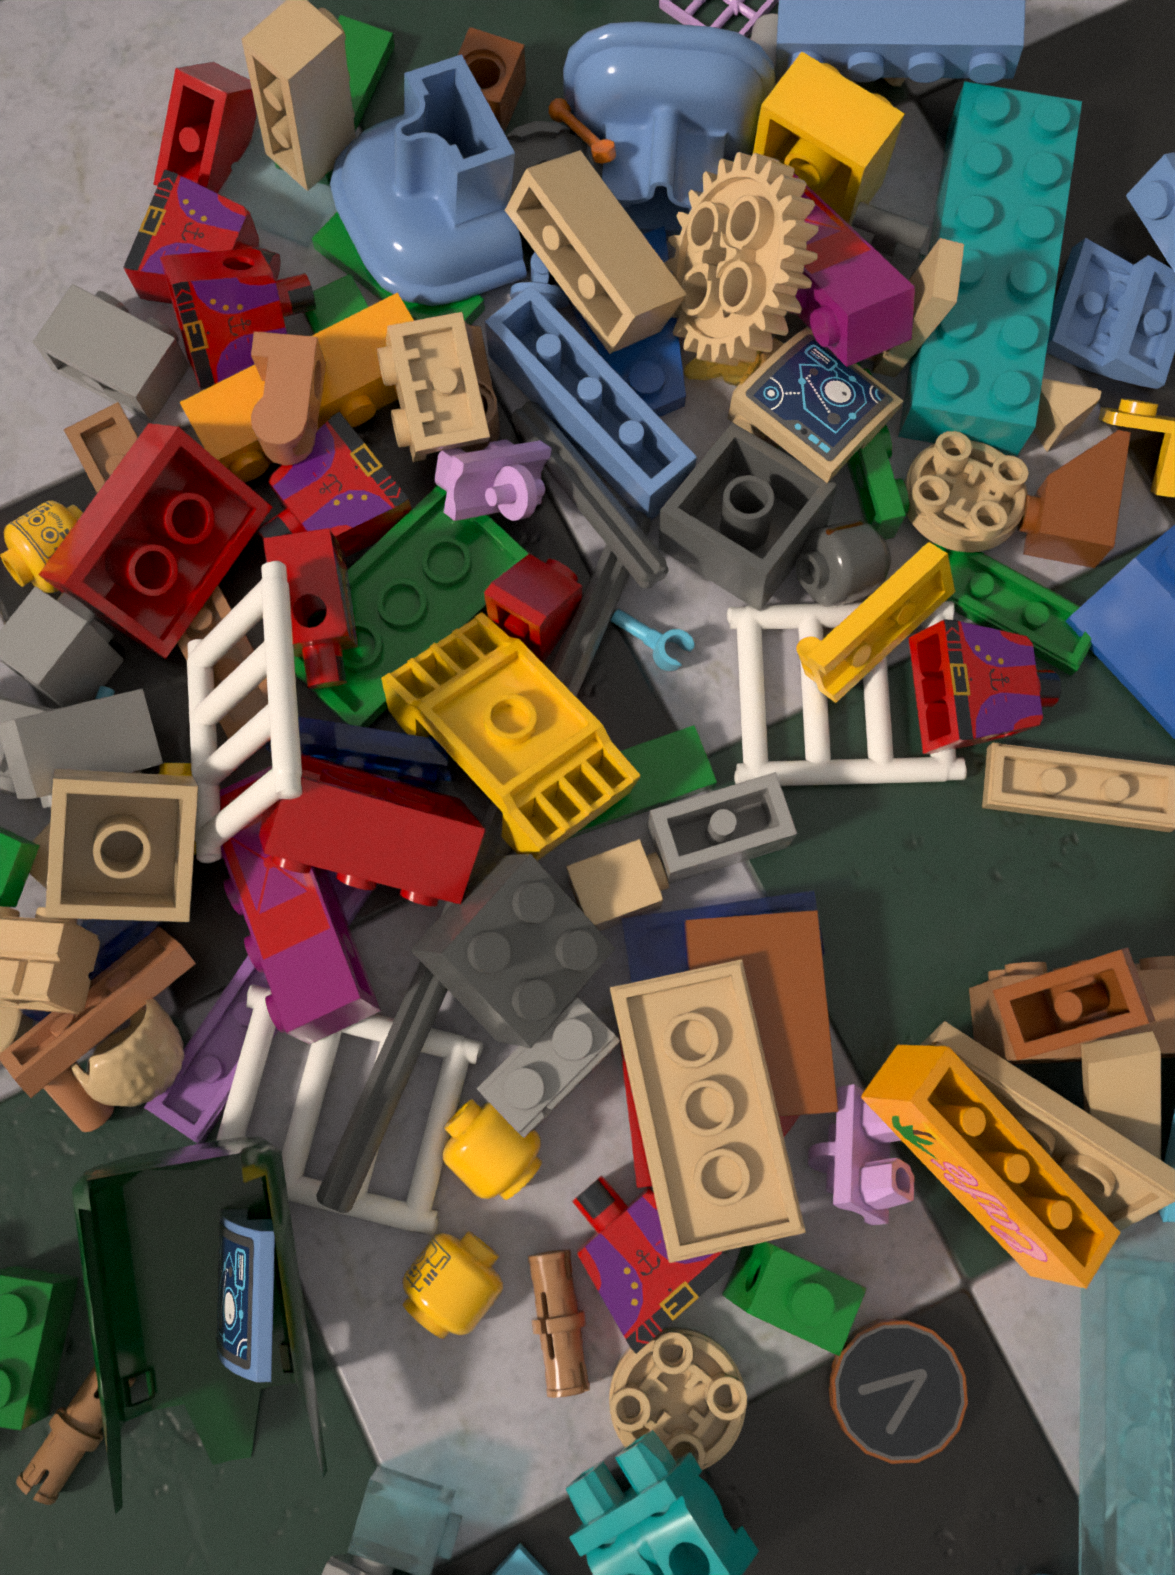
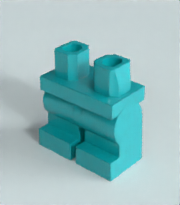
[565,1430,759,1575]

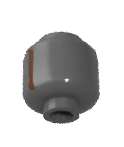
[796,520,891,607]

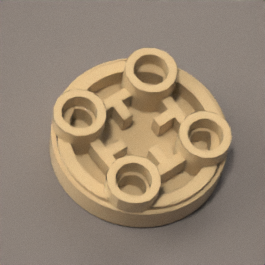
[904,431,1029,552]
[609,1327,747,1470]

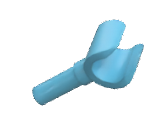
[611,609,695,671]

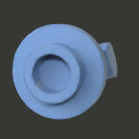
[510,252,569,309]

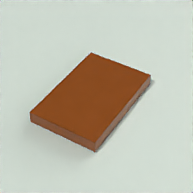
[684,910,838,1116]

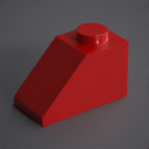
[153,62,257,194]
[484,553,582,664]

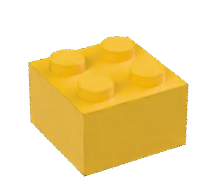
[753,52,905,227]

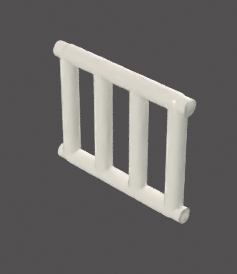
[187,561,302,863]
[727,601,967,786]
[198,984,483,1235]

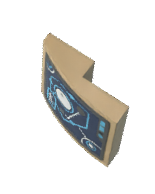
[730,326,904,484]

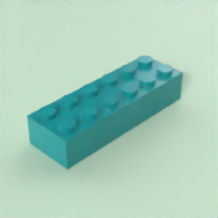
[898,81,1082,457]

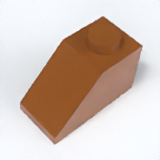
[1018,430,1131,568]
[993,948,1156,1061]

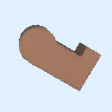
[251,332,326,465]

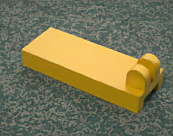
[796,542,955,703]

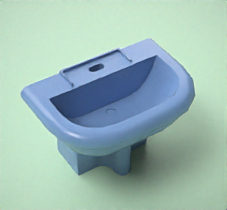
[563,21,776,236]
[330,54,527,306]

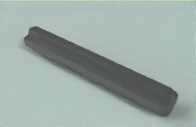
[511,401,669,589]

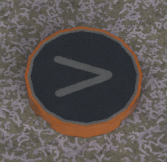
[829,1319,968,1464]

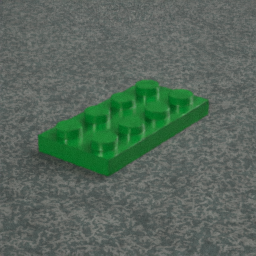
[294,486,528,736]

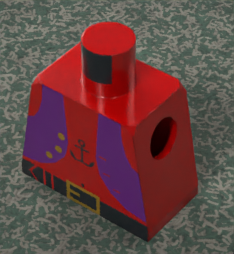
[123,170,281,304]
[160,248,316,390]
[257,412,412,557]
[263,528,358,689]
[909,619,1061,754]
[571,1175,735,1354]

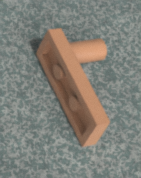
[0,926,196,1132]

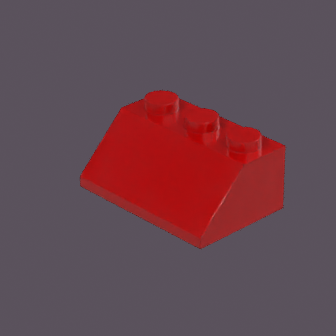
[38,423,272,659]
[259,754,485,907]

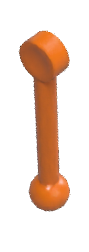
[548,98,616,163]

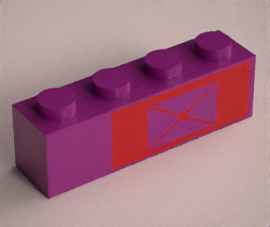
[788,173,915,367]
[219,766,381,1045]

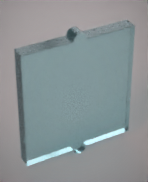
[221,129,335,248]

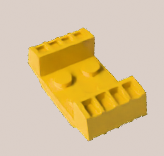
[381,612,641,861]

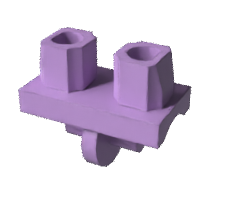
[435,439,552,521]
[808,1084,914,1226]

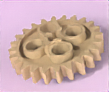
[664,152,818,366]

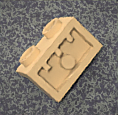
[377,312,490,462]

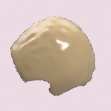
[71,999,185,1107]

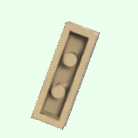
[241,0,356,191]
[505,150,687,354]

